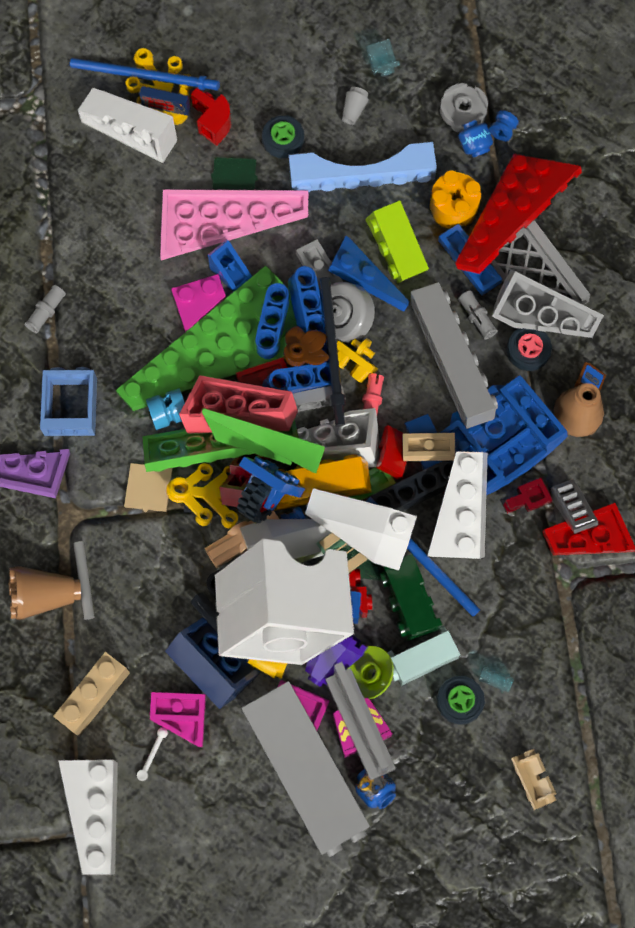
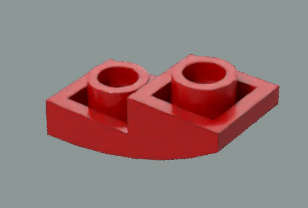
[376,425,407,479]
[347,561,372,618]

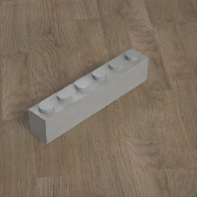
[411,282,498,429]

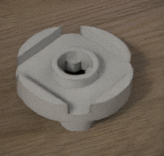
[440,83,488,132]

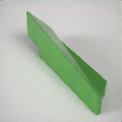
[202,408,325,473]

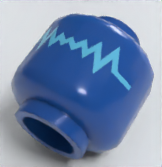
[458,120,493,158]

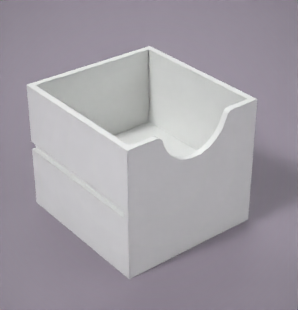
[215,539,354,665]

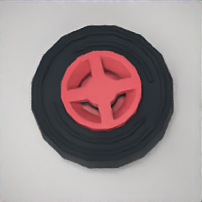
[507,328,552,371]

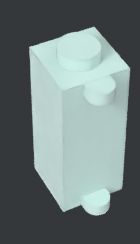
[387,626,460,686]

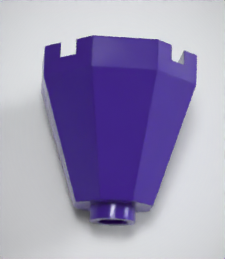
[305,635,369,687]

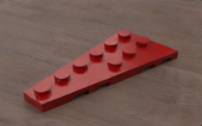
[455,154,582,274]

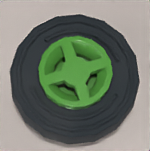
[262,116,304,158]
[437,676,485,725]

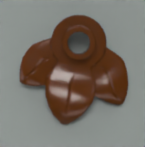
[284,326,329,367]

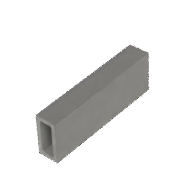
[242,681,370,857]

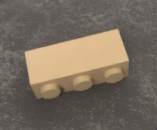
[53,652,130,736]

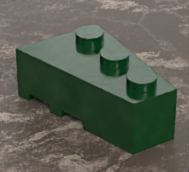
[379,554,442,642]

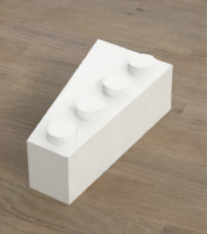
[59,760,118,875]

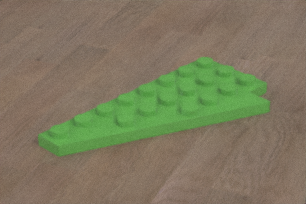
[116,266,310,411]

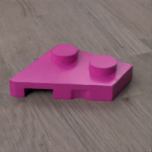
[171,274,226,332]
[150,692,206,747]

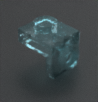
[366,39,400,77]

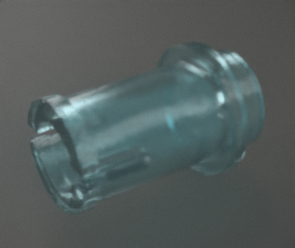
[479,665,514,693]

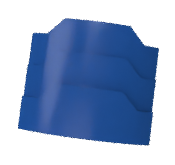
[440,375,568,495]

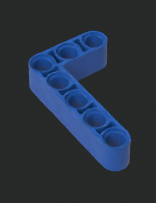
[262,266,331,393]

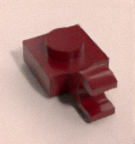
[503,478,552,514]

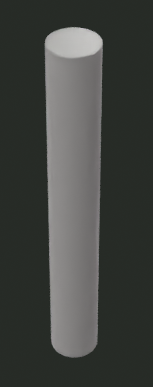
[73,541,95,620]

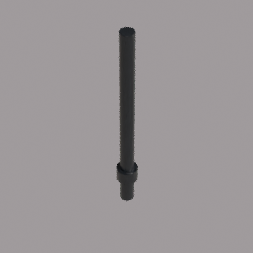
[320,277,346,427]

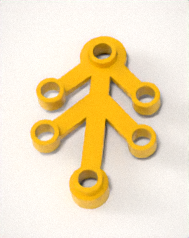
[126,48,193,125]
[166,463,238,528]

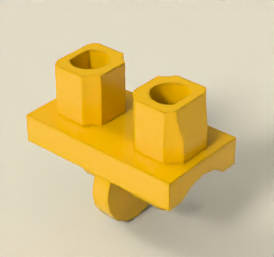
[337,338,378,383]

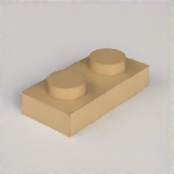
[403,433,455,461]

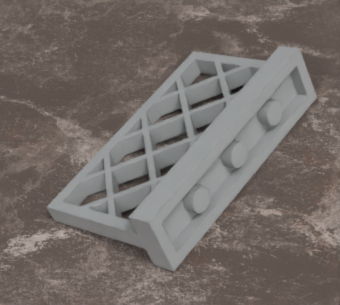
[490,220,590,305]
[326,662,396,781]

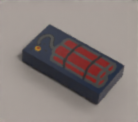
[139,86,190,116]

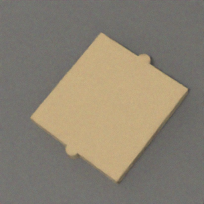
[124,463,173,512]

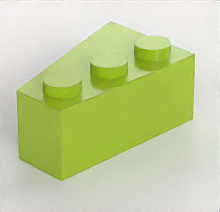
[365,201,429,283]

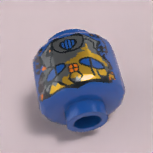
[356,769,396,809]

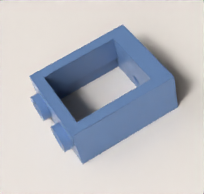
[40,367,97,436]

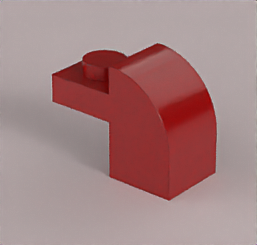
[191,88,231,146]

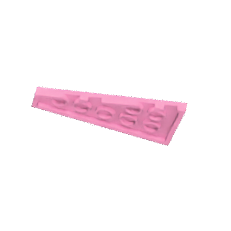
[160,190,308,260]

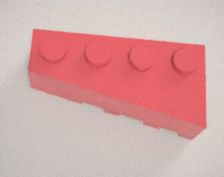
[179,375,298,433]

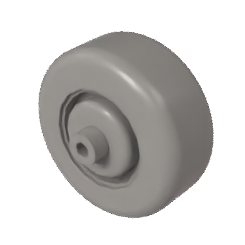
[321,282,375,343]

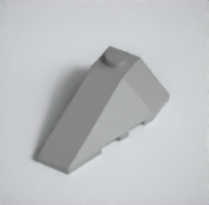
[492,269,604,338]

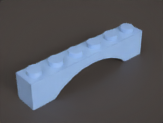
[289,142,437,192]

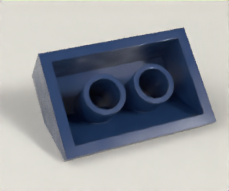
[165,618,262,709]

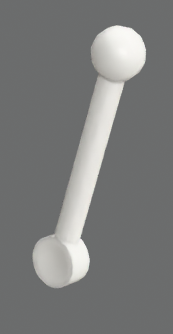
[137,728,168,781]

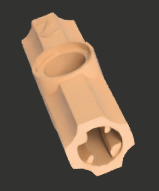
[205,511,279,568]

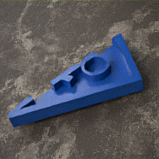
[328,236,409,311]

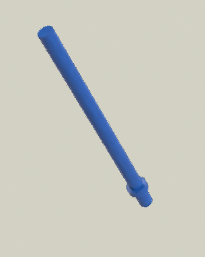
[70,58,220,91]

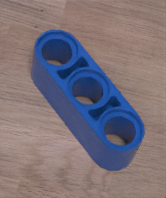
[255,283,289,359]

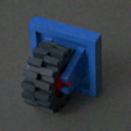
[237,456,305,524]

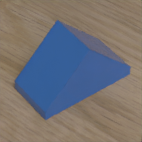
[208,239,252,292]

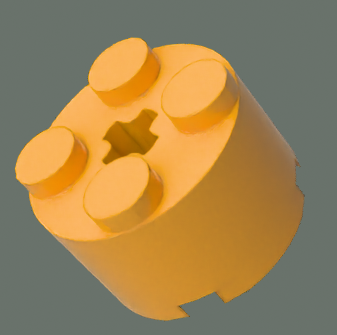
[430,171,481,229]

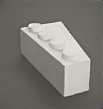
[78,88,177,163]
[428,452,488,559]

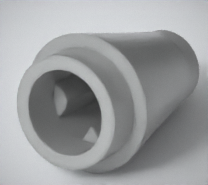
[342,87,369,125]

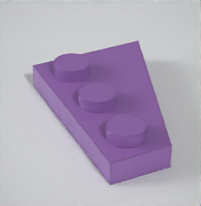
[0,449,70,498]

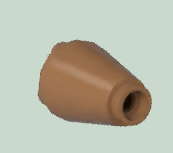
[553,383,604,437]
[9,566,81,620]

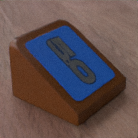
[574,362,606,391]

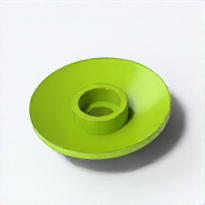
[348,646,394,699]

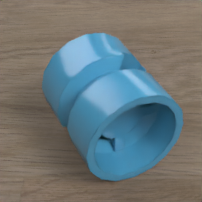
[146,388,185,430]

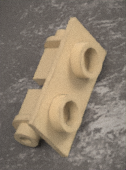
[511,749,557,810]

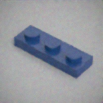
[438,224,502,296]

